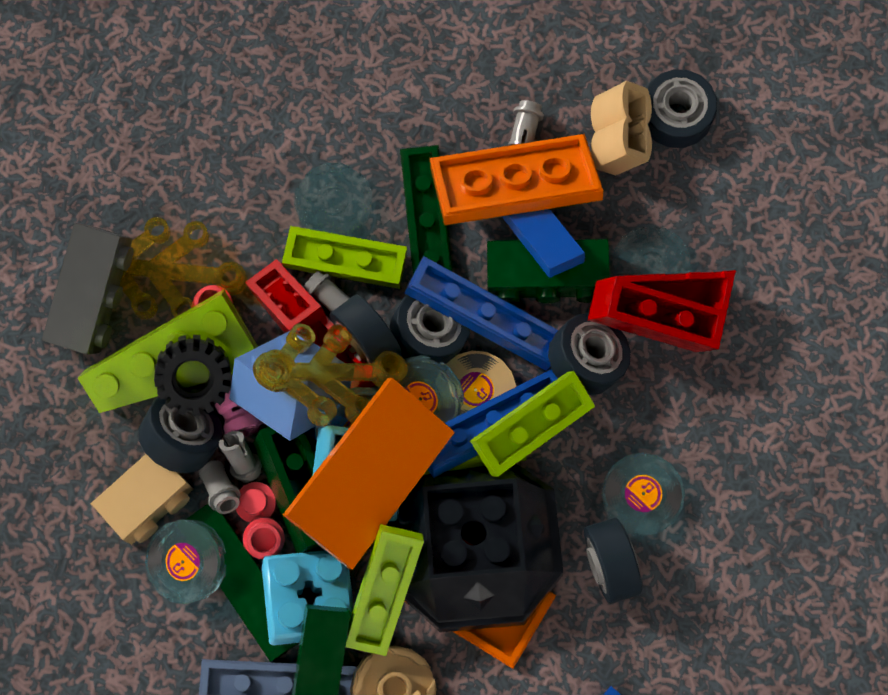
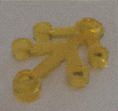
[120,217,248,319]
[253,323,408,426]

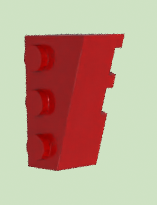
[588,270,736,352]

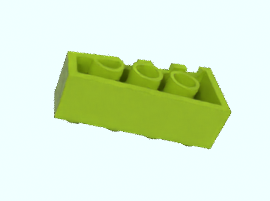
[77,289,259,413]

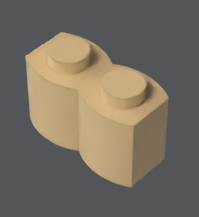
[591,81,652,176]

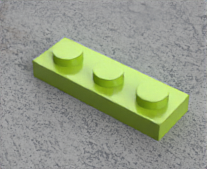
[282,226,408,289]
[470,371,595,477]
[346,524,424,656]

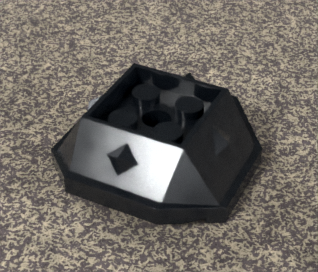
[388,464,563,632]

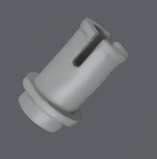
[508,100,544,146]
[304,271,350,313]
[219,431,262,483]
[198,461,241,514]

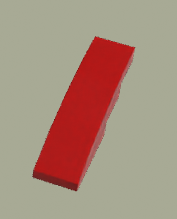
[245,259,379,402]

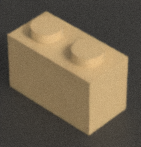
[90,454,193,545]

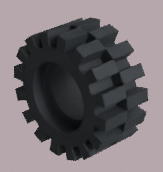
[154,334,232,416]

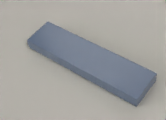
[199,659,357,695]

